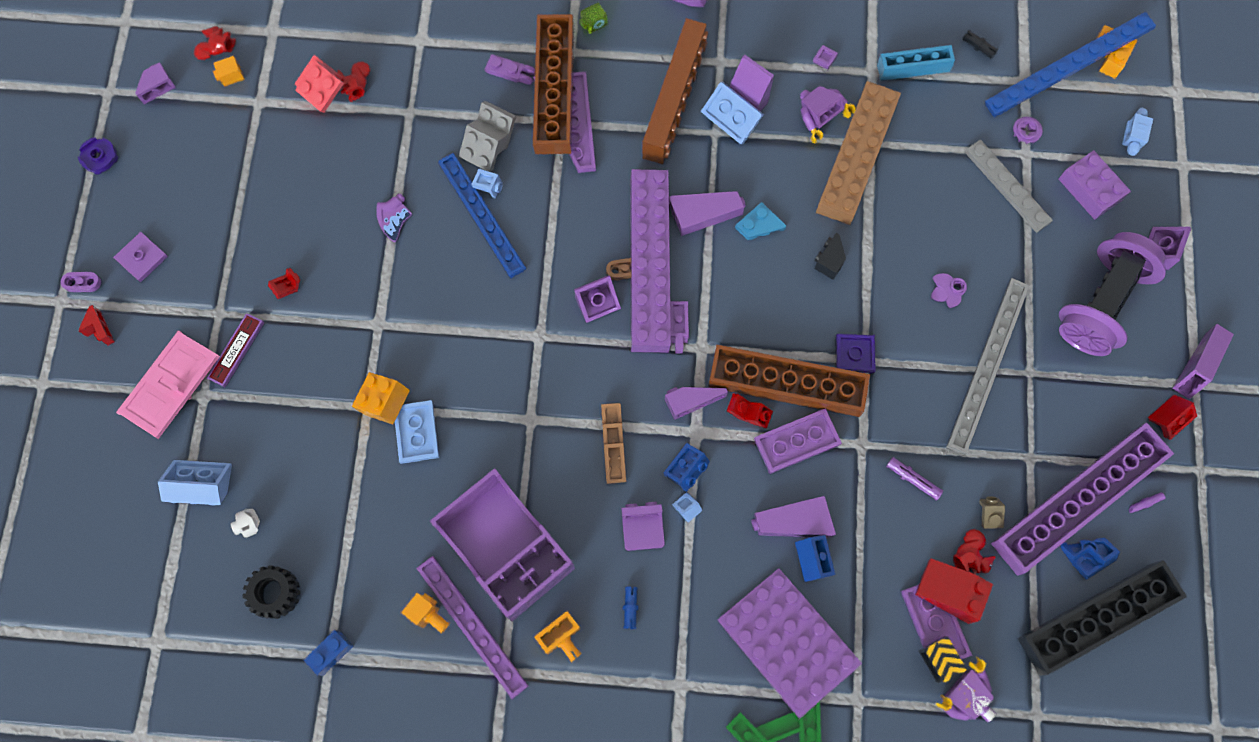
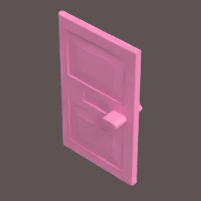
[116,331,220,439]

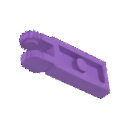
[485,54,535,85]

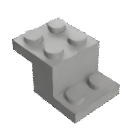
[459,101,516,172]

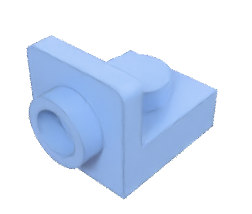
[471,169,503,198]

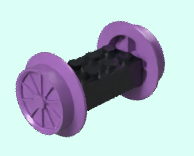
[1059,232,1166,356]

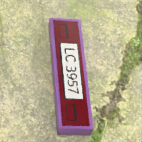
[207,313,264,388]

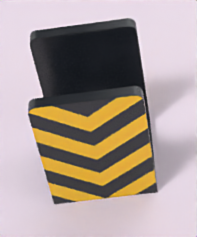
[918,636,966,683]

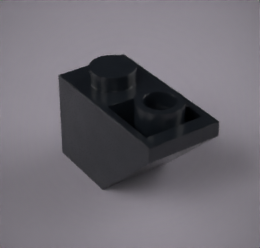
[814,233,846,280]

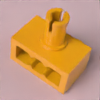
[401,593,450,634]
[534,611,582,662]

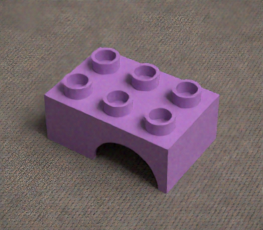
[430,468,575,621]

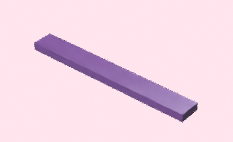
[416,556,529,699]

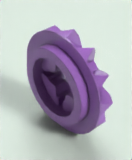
[1012,117,1042,144]

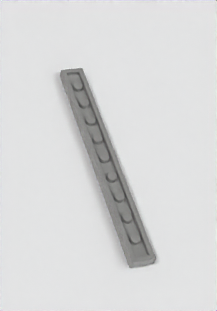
[946,278,1030,455]

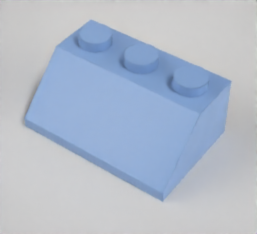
[158,460,232,505]

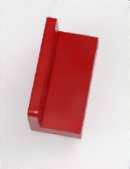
[1148,395,1197,440]

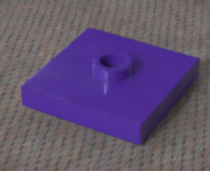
[836,334,876,373]

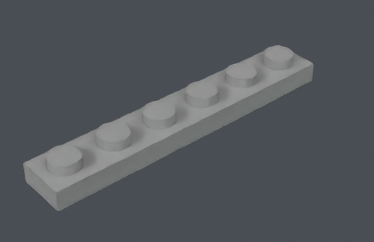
[965,139,1053,233]

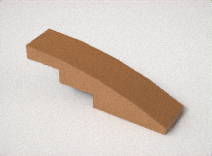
[601,403,626,484]

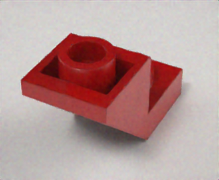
[727,393,773,429]

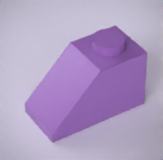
[135,63,176,104]

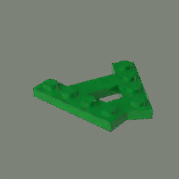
[726,701,821,742]

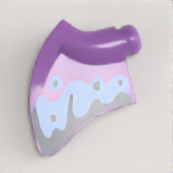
[376,194,412,242]

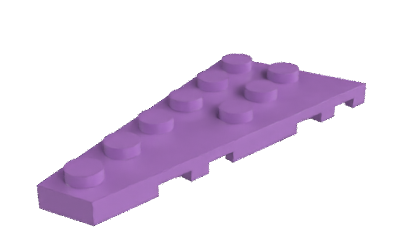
[533,72,596,173]

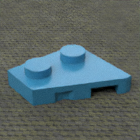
[735,202,786,240]

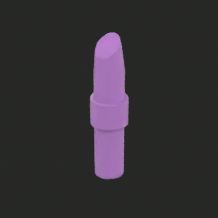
[1129,492,1165,513]

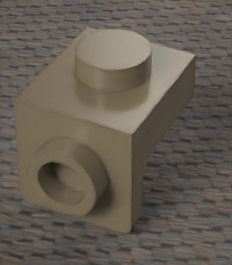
[979,496,1005,529]

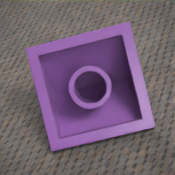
[1149,227,1191,270]
[574,275,621,323]

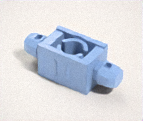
[1122,108,1153,156]

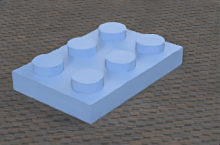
[701,82,764,144]
[395,400,439,464]

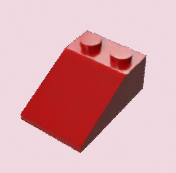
[915,559,993,624]

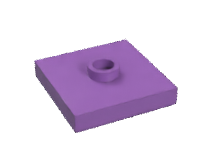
[113,232,168,282]

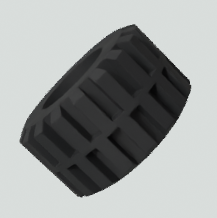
[242,565,301,619]

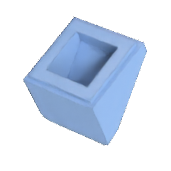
[672,492,702,522]

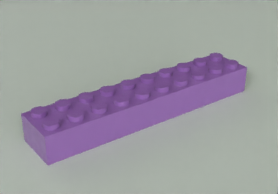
[630,169,671,353]
[991,423,1174,576]

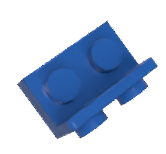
[663,443,710,492]

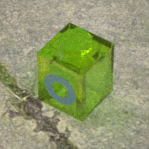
[579,2,608,34]

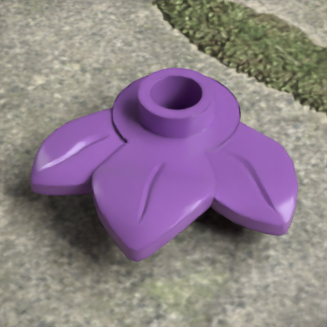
[931,273,967,308]

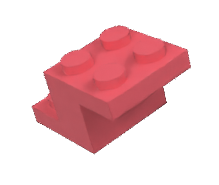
[295,55,344,113]

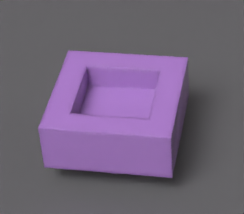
[813,45,838,70]

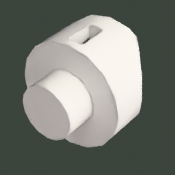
[231,509,260,538]

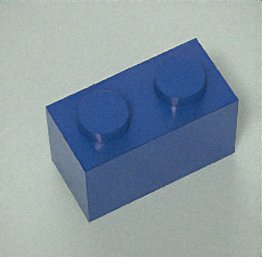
[795,535,836,582]
[304,630,354,676]

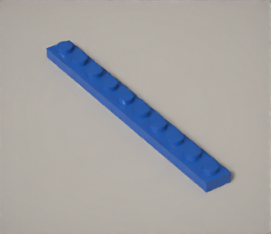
[985,12,1156,118]

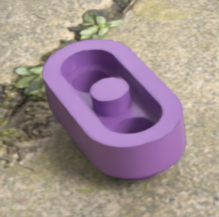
[61,272,101,292]

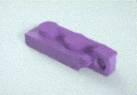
[670,301,689,354]

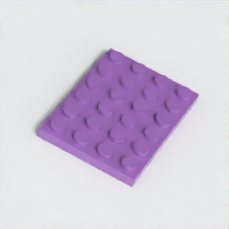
[718,568,862,719]

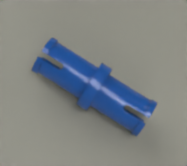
[623,586,639,629]

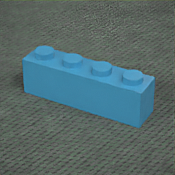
[877,45,955,81]

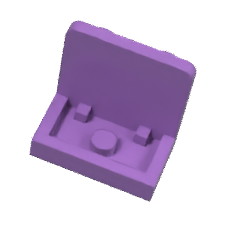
[622,502,665,551]

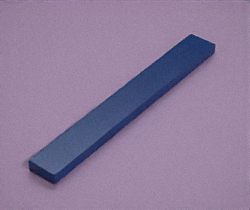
[438,153,526,279]

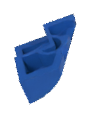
[1060,538,1120,580]

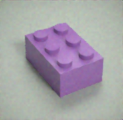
[1059,150,1131,220]

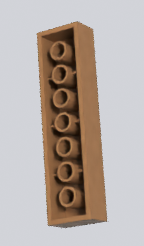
[816,81,901,225]

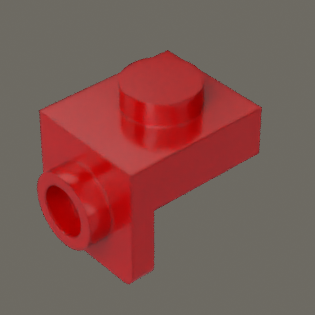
[268,268,300,299]

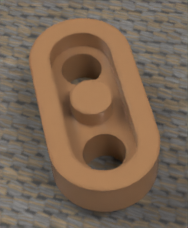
[606,258,631,280]

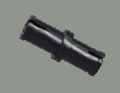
[962,30,998,59]

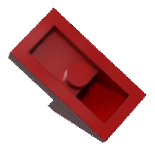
[79,305,115,345]

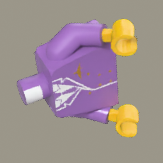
[800,86,856,143]
[936,657,996,722]

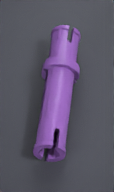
[886,457,943,501]

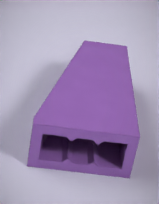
[669,191,746,236]
[1172,324,1234,399]
[751,496,836,538]

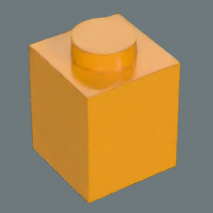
[213,56,245,87]

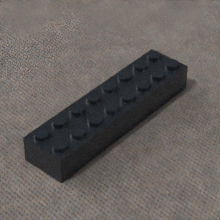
[1017,560,1187,676]

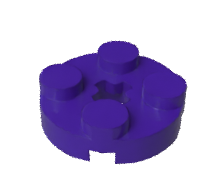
[78,137,118,175]

